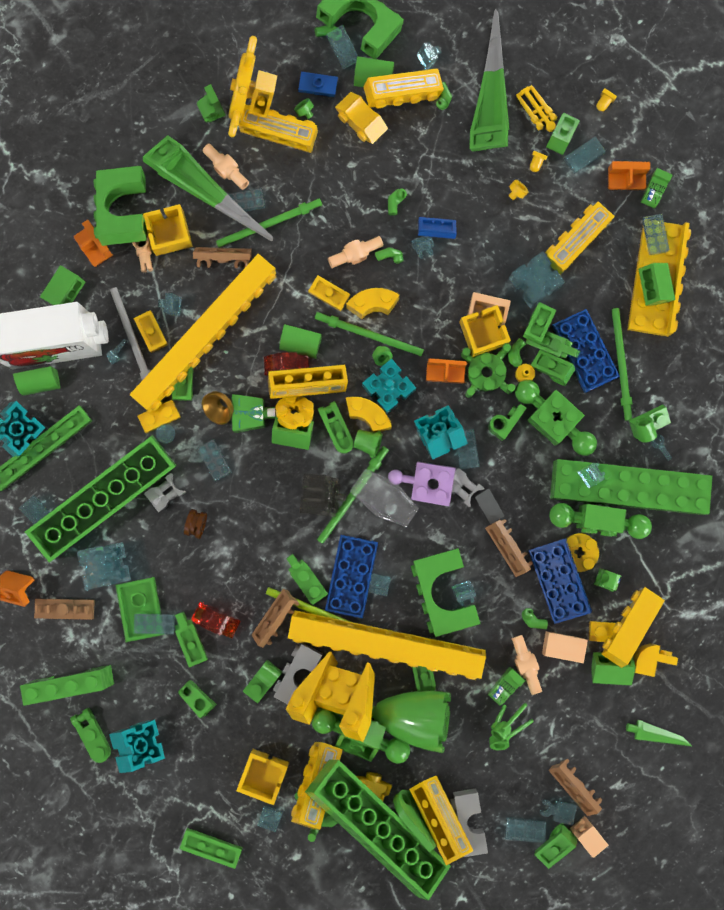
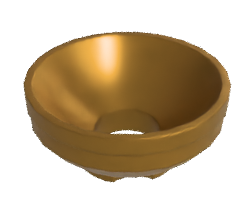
[202,391,234,425]

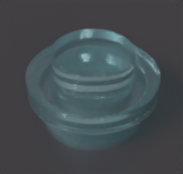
[156,424,175,443]

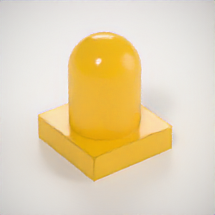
[596,88,617,111]
[530,151,548,172]

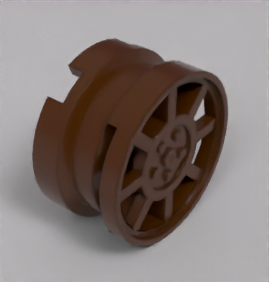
[184,509,207,539]

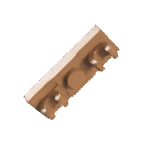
[193,247,252,268]
[485,519,533,577]
[251,589,299,648]
[34,599,95,620]
[549,759,602,816]

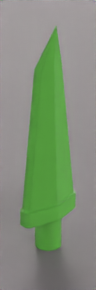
[626,720,691,746]

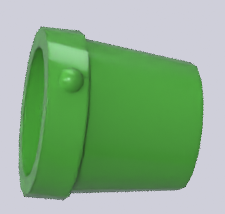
[354,430,383,458]

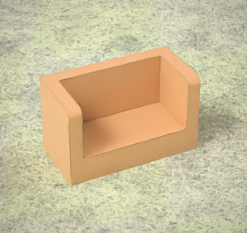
[467,292,511,326]
[542,631,588,663]
[570,816,609,858]

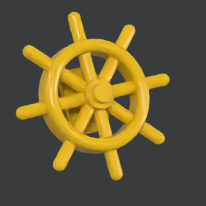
[228,36,277,137]

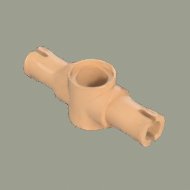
[203,144,249,190]
[132,216,153,273]
[328,236,383,268]
[512,635,542,695]

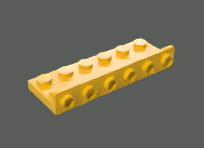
[627,220,691,337]

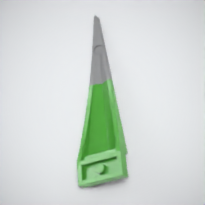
[470,9,509,152]
[143,135,273,241]

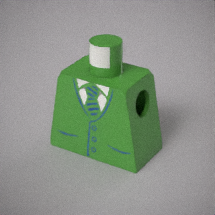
[232,394,276,433]

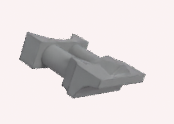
[452,468,484,507]
[144,473,186,512]

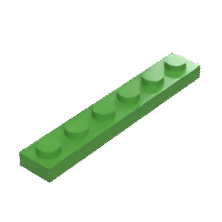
[0,405,92,492]

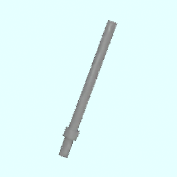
[110,287,151,380]

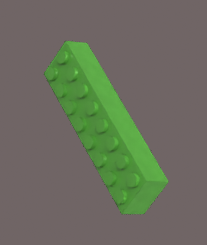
[25,435,176,563]
[550,459,712,515]
[305,759,451,900]

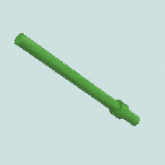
[216,198,322,248]
[612,308,633,421]
[315,312,424,356]
[317,446,389,544]

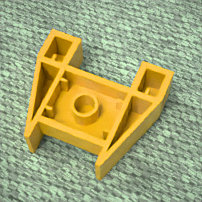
[286,652,375,742]

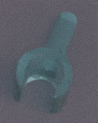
[107,339,127,364]
[651,435,672,460]

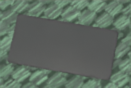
[475,489,504,524]

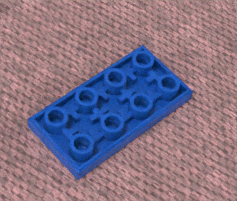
[552,309,620,393]
[325,535,378,618]
[528,538,592,624]

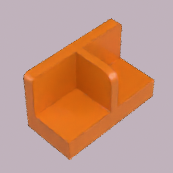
[608,161,650,190]
[74,220,113,267]
[426,359,467,384]
[0,571,34,607]

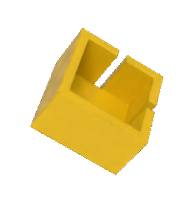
[143,204,193,256]
[459,305,511,357]
[236,749,289,805]

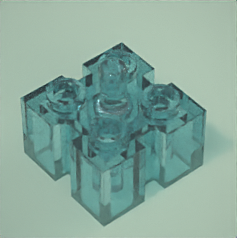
[509,251,565,308]
[77,542,131,591]

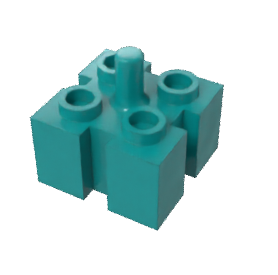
[362,359,416,414]
[0,401,45,457]
[414,405,468,460]
[109,720,165,773]

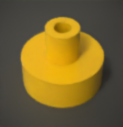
[509,180,529,200]
[515,364,535,382]

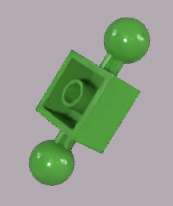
[515,380,597,456]
[549,503,652,539]
[311,708,410,764]

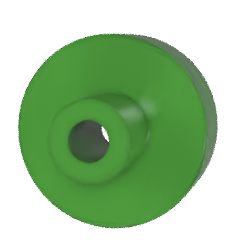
[294,98,314,119]
[372,346,393,366]
[489,736,509,750]

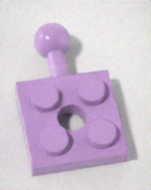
[388,461,456,506]

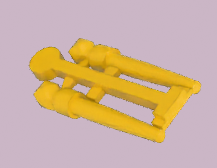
[516,85,557,132]

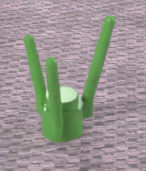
[491,703,534,742]

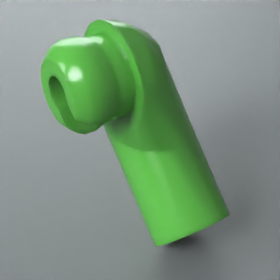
[315,25,342,41]
[436,82,452,110]
[388,189,407,215]
[375,247,404,264]
[508,338,526,367]
[522,608,548,629]

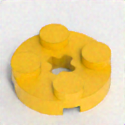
[275,396,314,429]
[566,533,599,572]

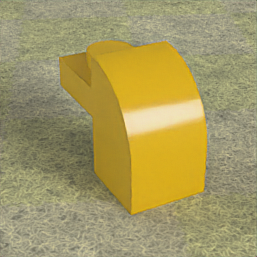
[633,644,678,677]

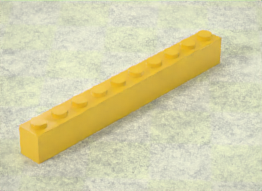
[130,254,276,413]
[288,610,486,680]

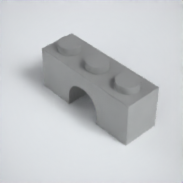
[273,643,323,705]
[450,788,488,857]

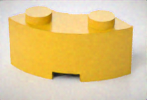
[335,92,388,144]
[346,288,400,319]
[346,397,392,432]

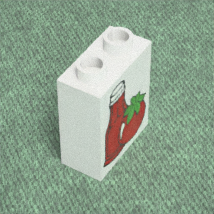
[0,302,109,369]

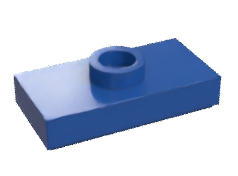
[298,72,338,97]
[418,217,457,239]

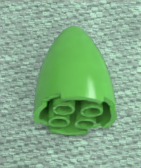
[372,691,451,753]

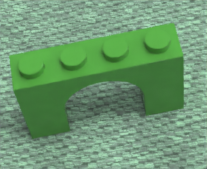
[316,0,404,59]
[94,166,147,246]
[411,548,480,637]
[20,665,114,706]

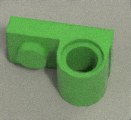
[197,84,226,122]
[546,113,580,155]
[523,302,556,345]
[531,349,575,386]
[488,404,526,441]
[629,405,671,442]
[243,660,282,703]
[534,823,577,869]

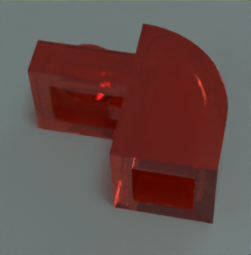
[264,352,309,376]
[191,602,241,638]

